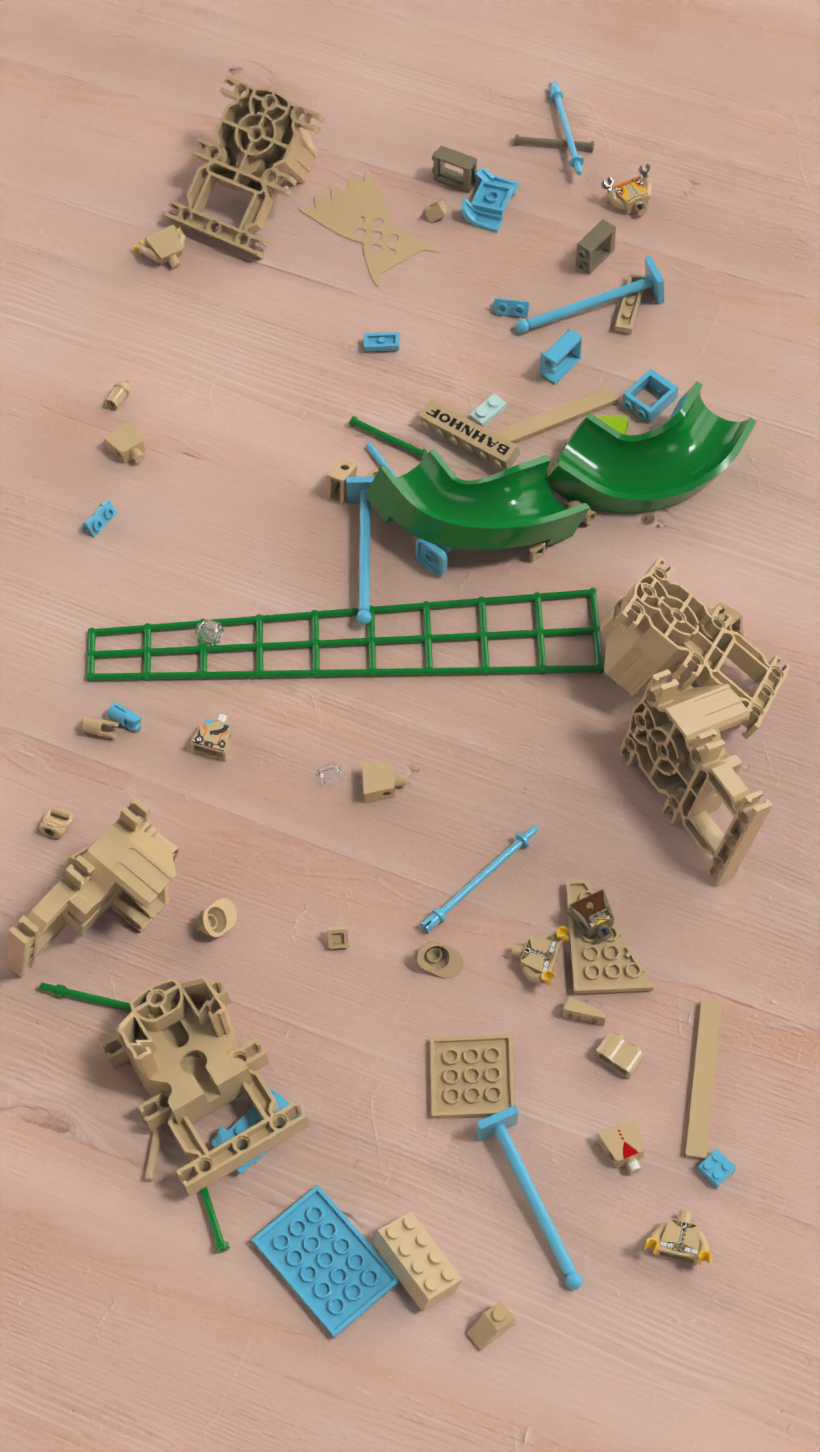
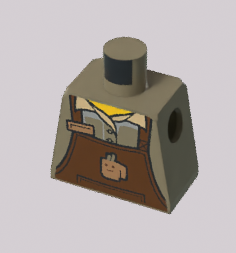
[569,889,614,941]

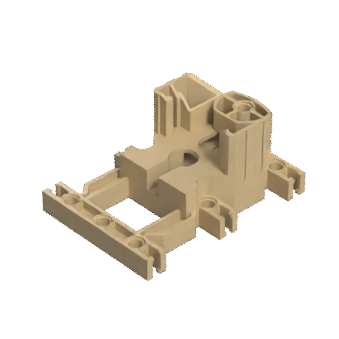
[164,76,325,259]
[601,556,791,739]
[618,669,773,886]
[6,796,179,978]
[101,978,310,1196]

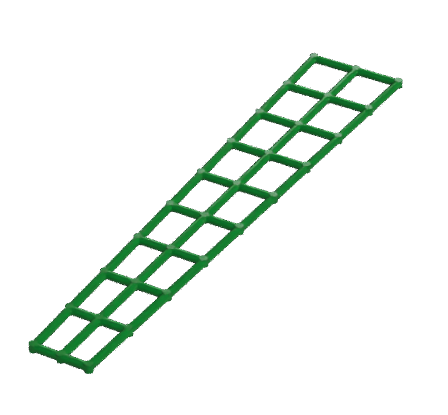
[86,588,604,682]

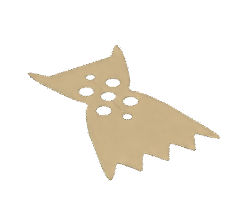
[299,170,439,286]

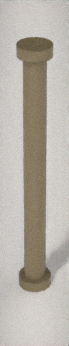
[514,134,594,151]

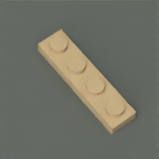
[615,274,647,334]

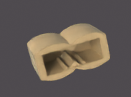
[595,1032,644,1079]

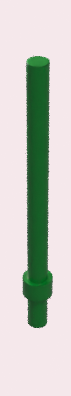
[40,983,132,1012]

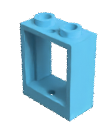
[623,369,678,424]

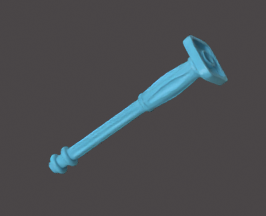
[415,462,524,577]

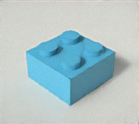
[697,1149,736,1189]

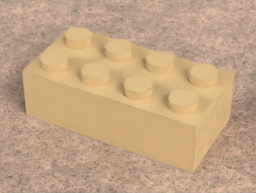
[372,1211,463,1312]

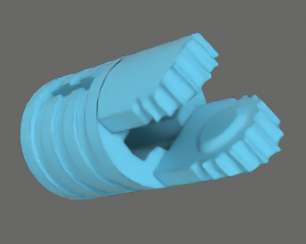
[107,702,141,732]

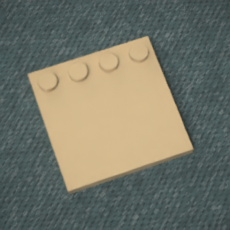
[430,1034,515,1119]

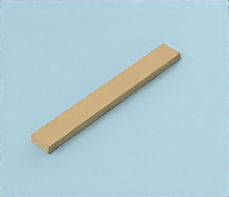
[494,387,618,444]
[685,1000,722,1160]

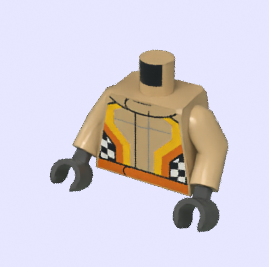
[601,164,652,216]

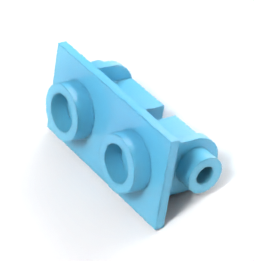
[493,298,530,318]
[82,499,117,537]

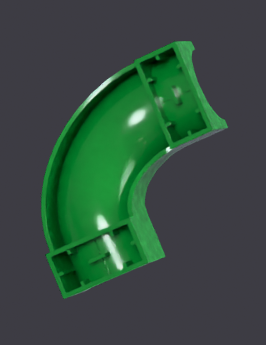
[547,381,757,514]
[365,449,590,550]

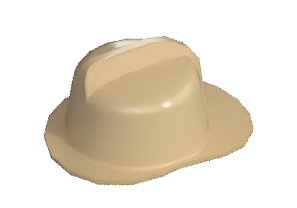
[196,898,237,938]
[417,941,464,978]

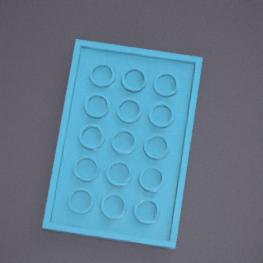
[252,1185,400,1338]

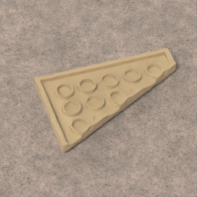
[566,880,654,994]

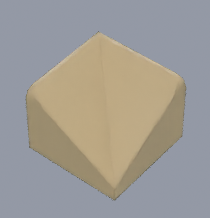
[425,199,447,222]

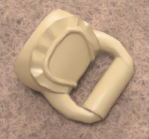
[39,807,73,838]

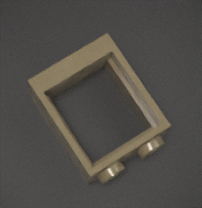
[432,145,477,193]
[576,219,616,275]

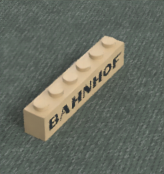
[419,399,520,469]

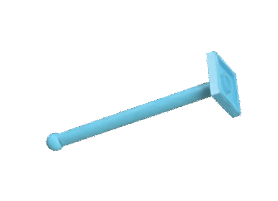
[516,256,664,333]
[346,477,375,625]
[476,1106,583,1290]

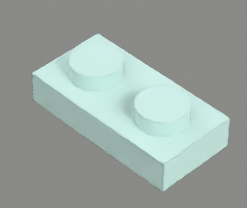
[470,394,507,427]

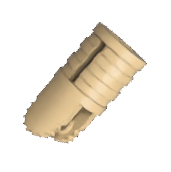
[81,716,119,739]

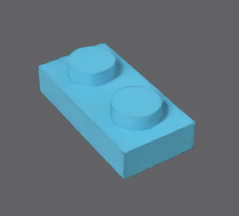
[364,332,399,351]

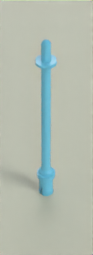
[548,81,584,175]
[420,826,538,933]

